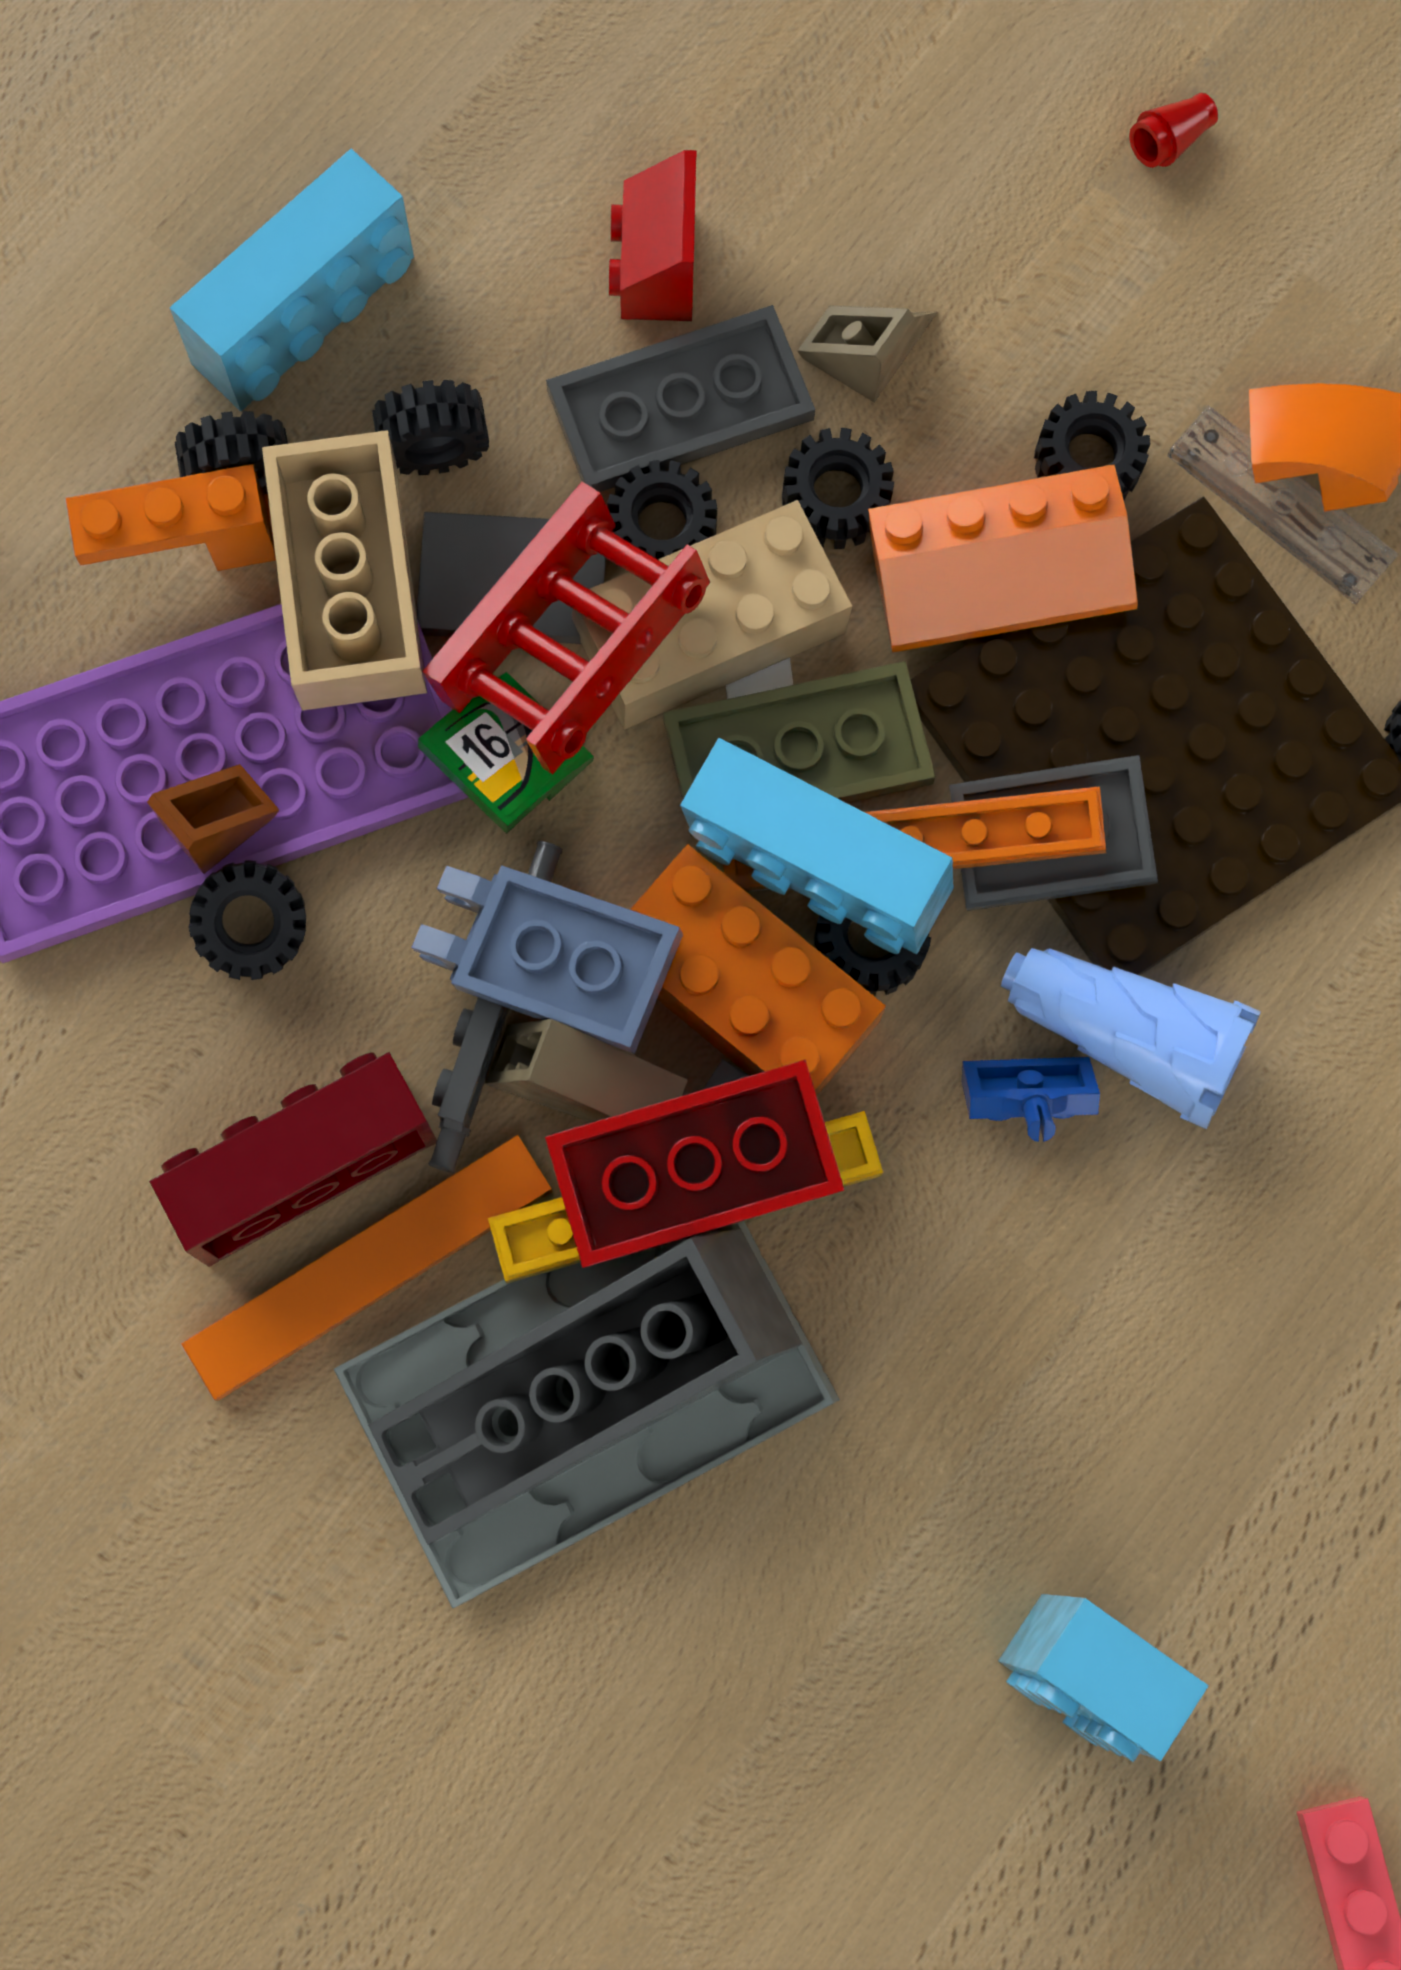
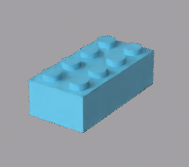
[170,148,414,412]
[680,738,954,954]
[998,1594,1209,1762]

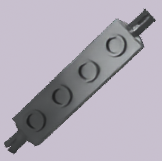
[428,841,563,1173]

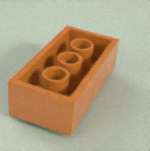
[630,844,886,1096]

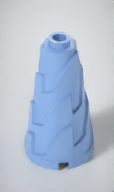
[1001,948,1261,1129]

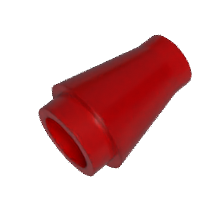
[1129,93,1218,168]

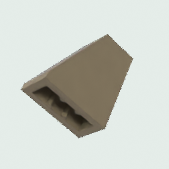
[485,1019,687,1123]

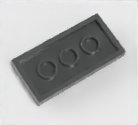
[546,305,815,492]

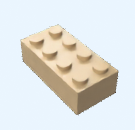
[262,430,427,711]
[572,500,852,730]

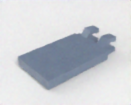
[411,865,683,1054]

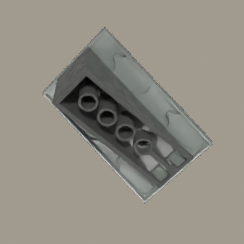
[334,1221,840,1609]

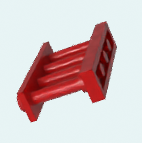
[422,481,710,775]

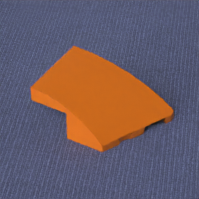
[1249,383,1401,512]

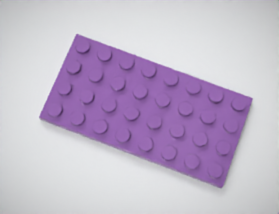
[0,604,468,963]

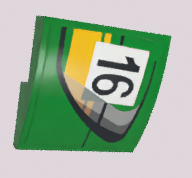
[418,672,594,834]

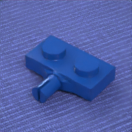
[961,1057,1100,1142]

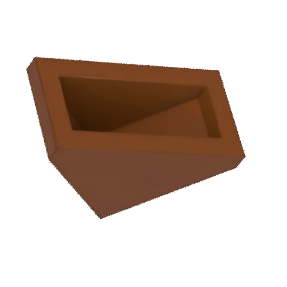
[147,764,279,874]

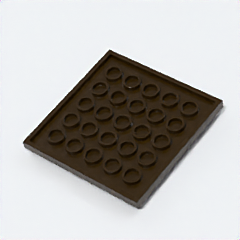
[910,496,1401,976]

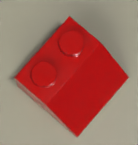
[609,150,697,321]

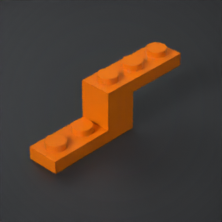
[66,464,276,571]

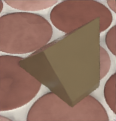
[797,306,938,403]

